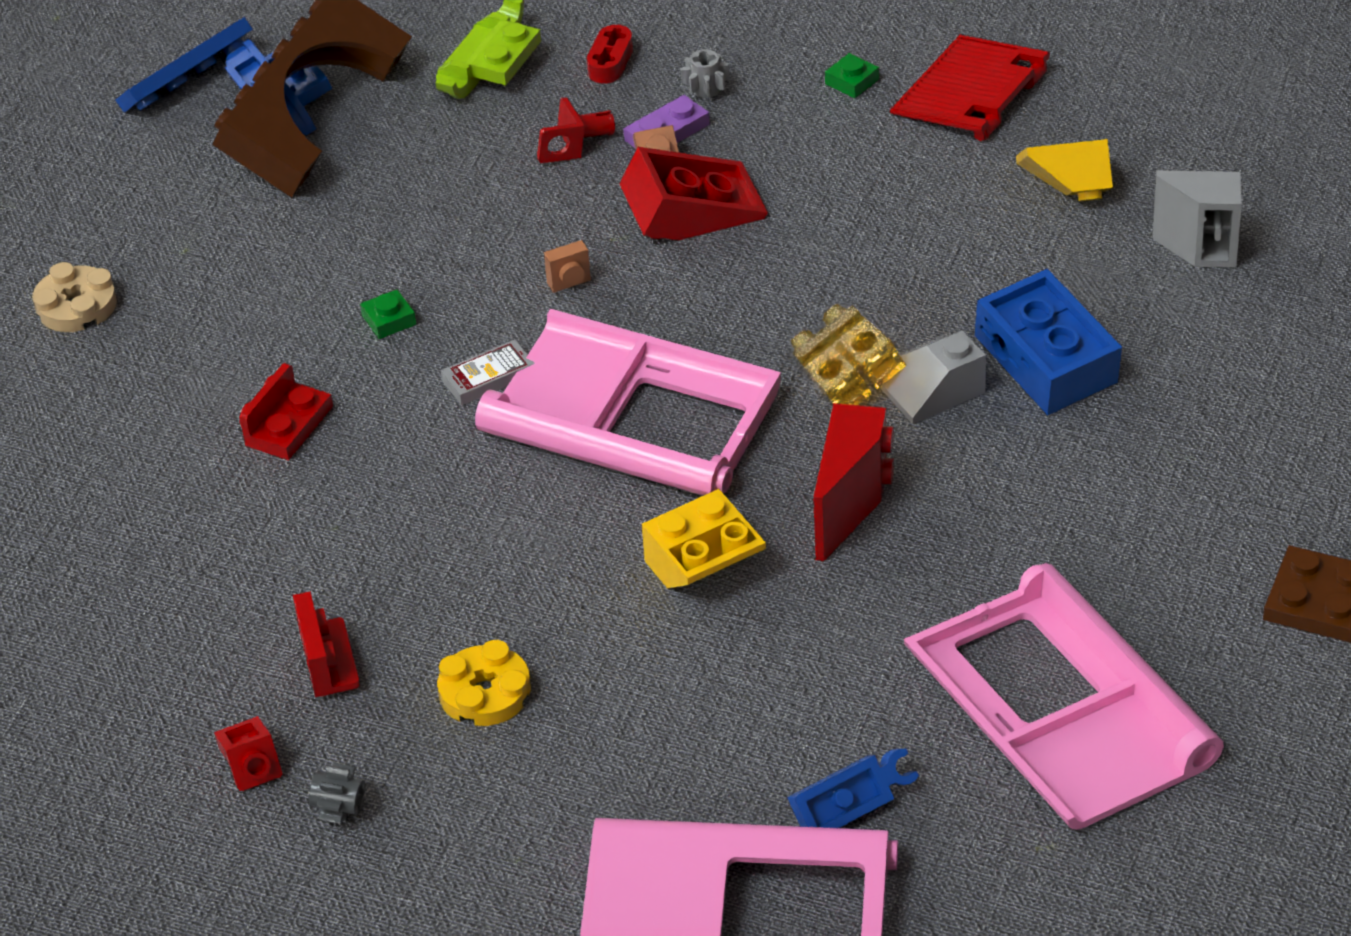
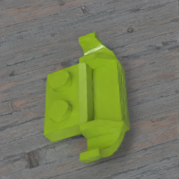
[435,0,541,99]

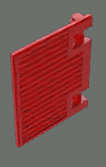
[890,35,1050,141]

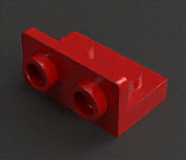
[239,363,333,461]
[292,591,360,698]

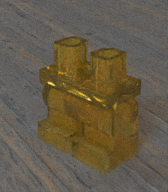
[791,304,906,405]

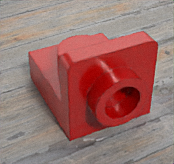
[214,716,282,791]

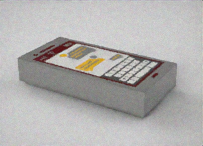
[441,339,535,406]

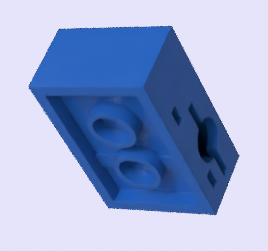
[974,269,1122,416]

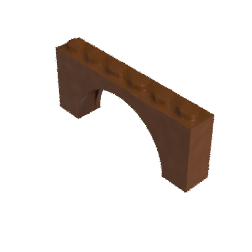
[212,0,412,198]

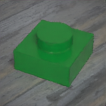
[825,53,879,99]
[360,289,416,339]

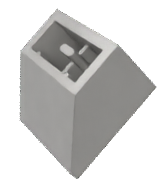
[1152,170,1242,268]

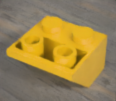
[642,489,766,588]

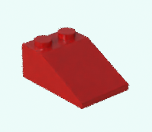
[619,147,768,240]
[813,403,894,561]

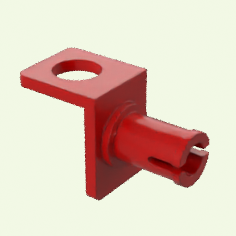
[537,97,615,163]

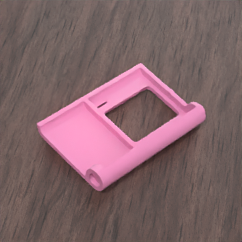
[475,309,781,496]
[904,563,1224,830]
[580,818,898,936]

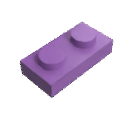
[624,95,710,148]

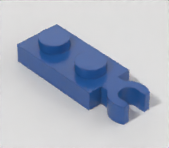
[787,748,919,828]

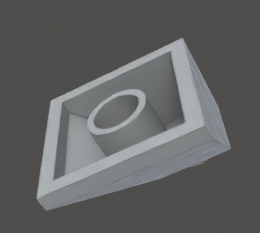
[867,330,986,424]

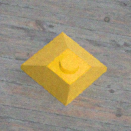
[1016,139,1113,201]

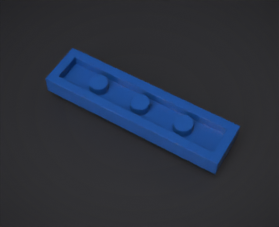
[115,17,253,112]

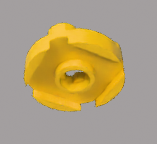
[437,640,531,726]

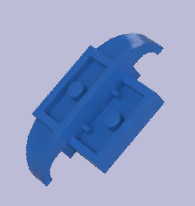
[225,39,332,136]

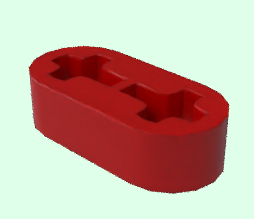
[587,25,633,84]

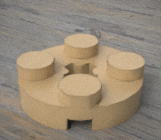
[32,262,117,332]

